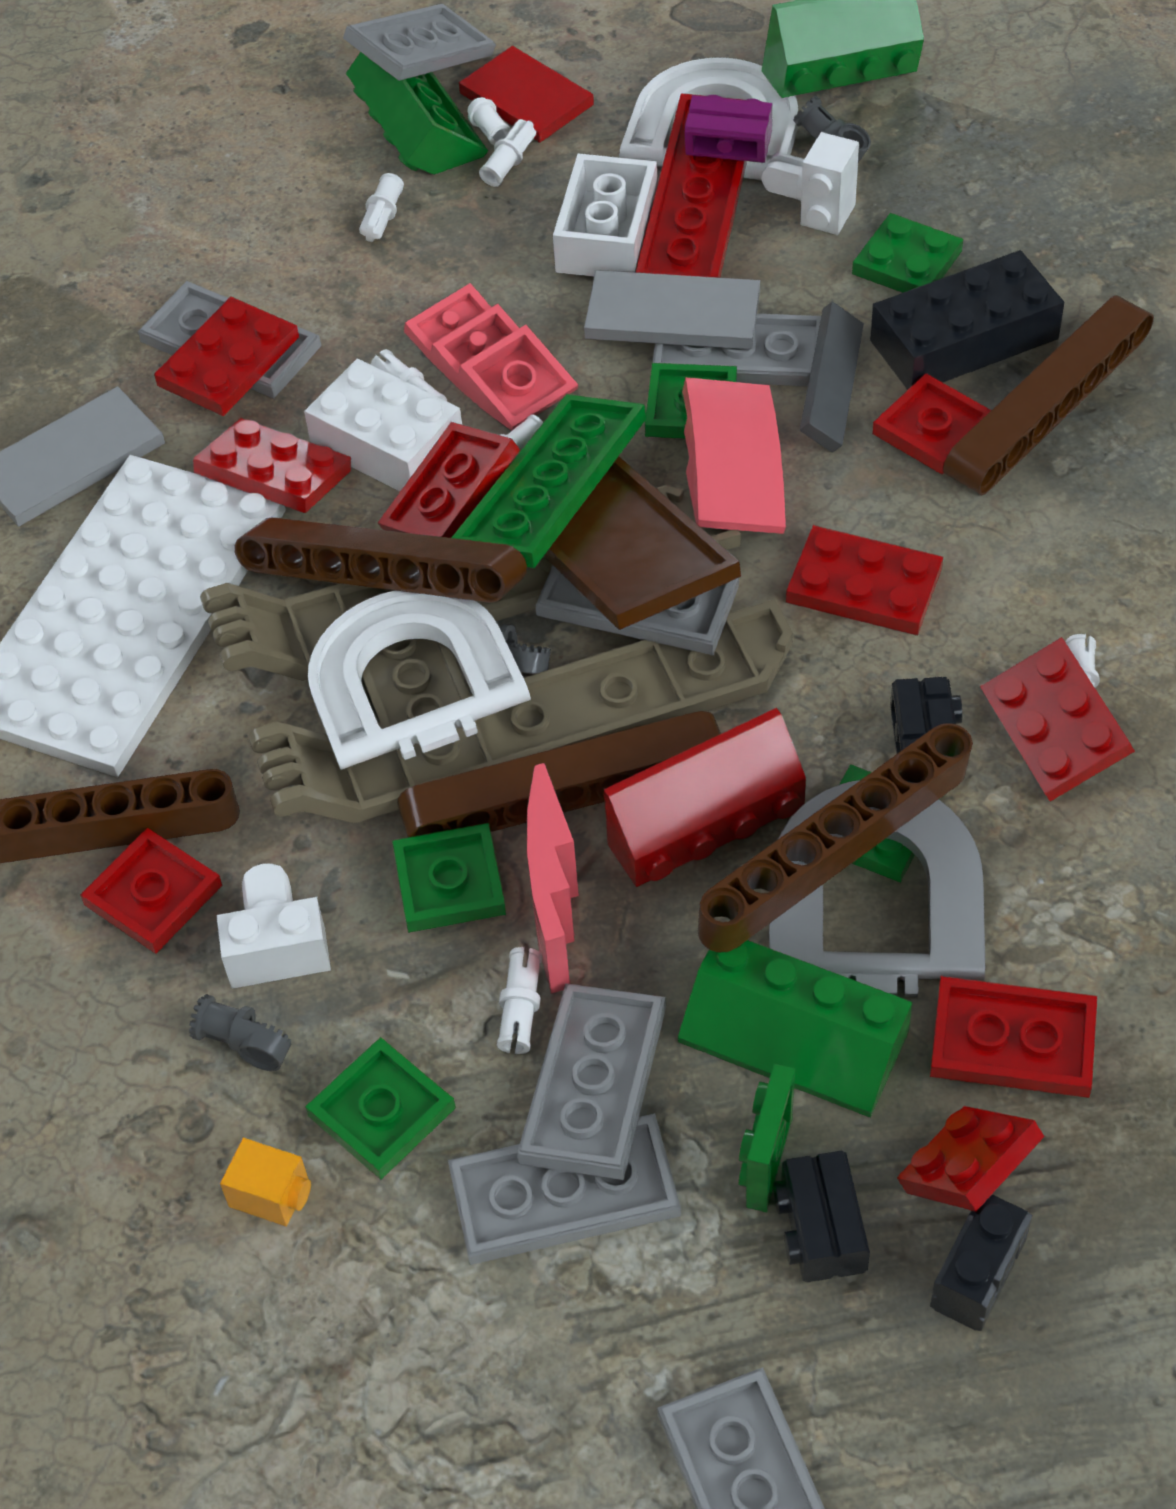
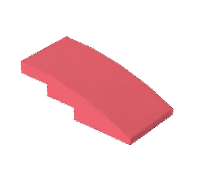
[404,283,578,431]
[682,377,786,534]
[527,763,579,994]

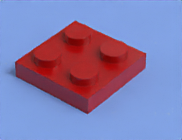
[872,373,991,475]
[80,828,223,954]
[897,1106,1045,1212]

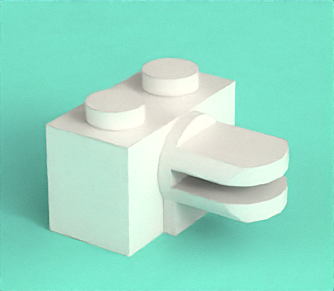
[761,132,859,235]
[217,864,331,989]

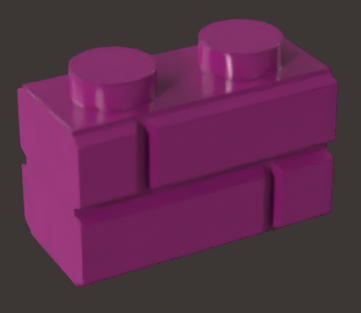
[685,95,773,163]

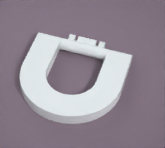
[619,58,798,180]
[308,590,531,770]

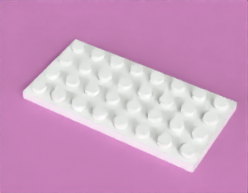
[0,455,286,778]

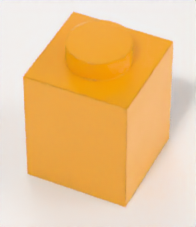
[220,1137,311,1227]

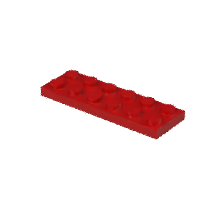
[635,93,747,278]

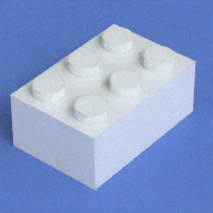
[553,153,657,276]
[304,358,462,491]

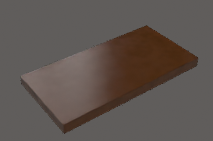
[544,456,741,630]

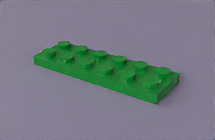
[452,394,647,568]

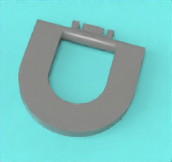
[769,780,985,997]

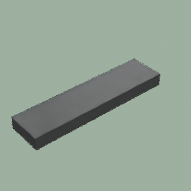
[799,301,864,453]

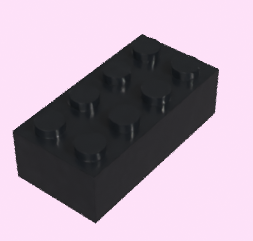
[870,250,1065,390]

